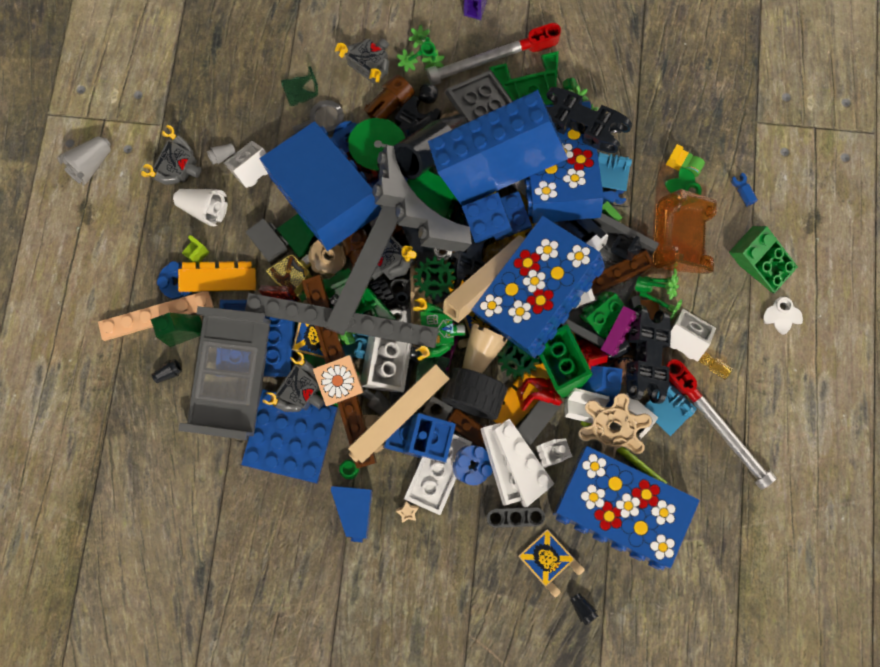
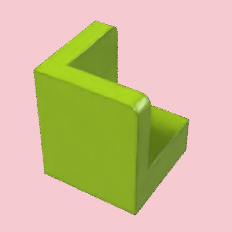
[182,235,209,266]

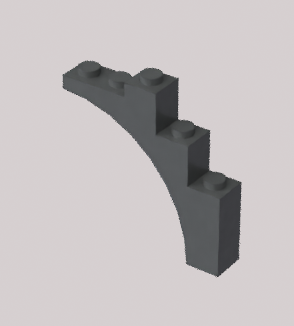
[372,145,472,252]

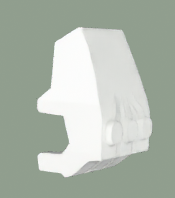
[536,438,572,468]

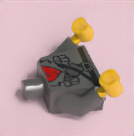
[335,38,389,84]
[141,125,201,185]
[372,236,416,280]
[262,351,325,412]

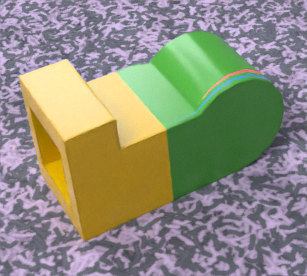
[666,144,705,177]

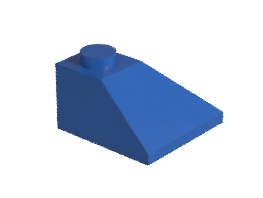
[581,366,623,407]

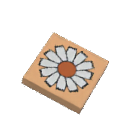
[313,355,364,406]

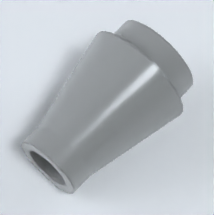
[207,143,236,165]

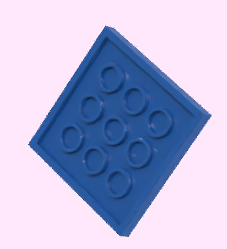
[216,300,296,377]
[241,390,338,484]

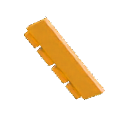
[178,261,256,292]
[493,362,550,426]

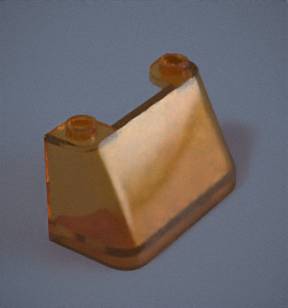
[653,189,717,274]

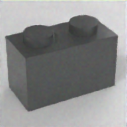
[246,218,289,265]

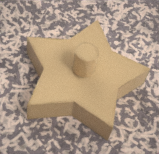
[396,501,419,523]

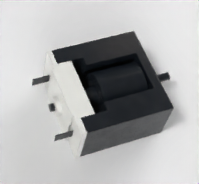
[556,218,608,251]

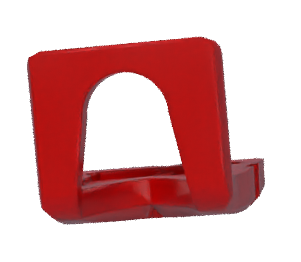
[517,378,562,411]

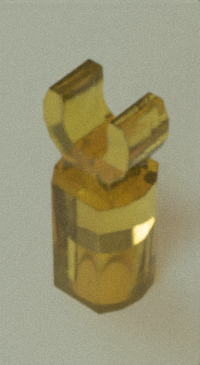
[699,352,733,380]

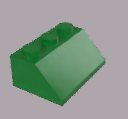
[539,324,593,398]

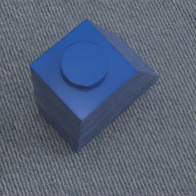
[331,486,373,543]

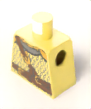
[266,254,312,300]

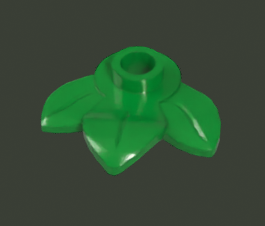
[665,168,702,205]

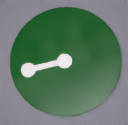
[348,118,405,170]

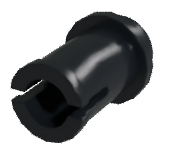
[394,291,410,311]

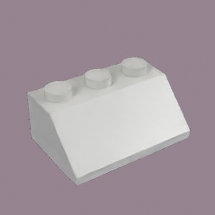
[361,336,412,392]

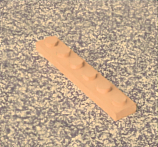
[98,292,214,341]

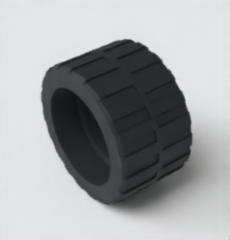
[441,367,507,420]

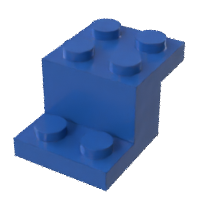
[462,191,532,243]
[383,413,456,463]

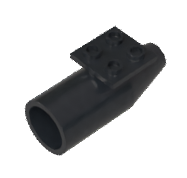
[394,114,469,179]

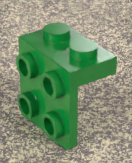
[579,291,627,340]

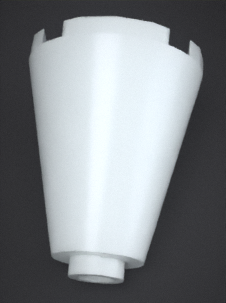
[173,189,228,226]

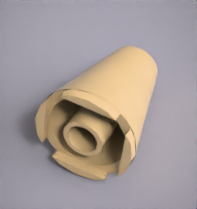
[462,323,508,373]

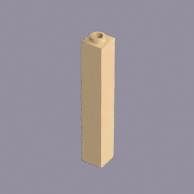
[443,235,525,323]
[348,364,449,463]

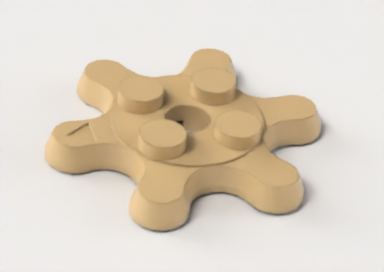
[578,393,652,459]

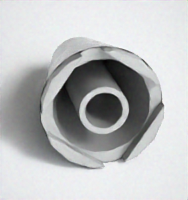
[57,136,111,186]

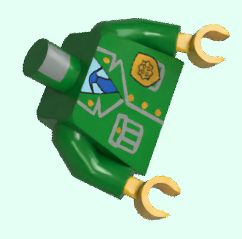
[413,298,465,360]

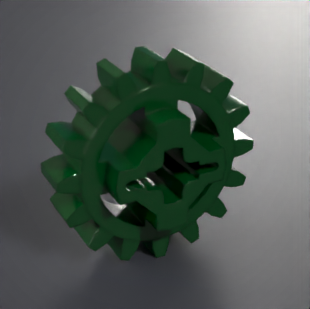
[413,256,456,300]
[498,340,539,380]

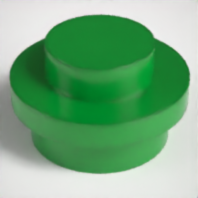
[339,460,359,480]

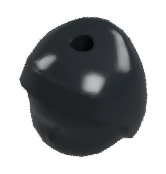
[419,83,438,104]

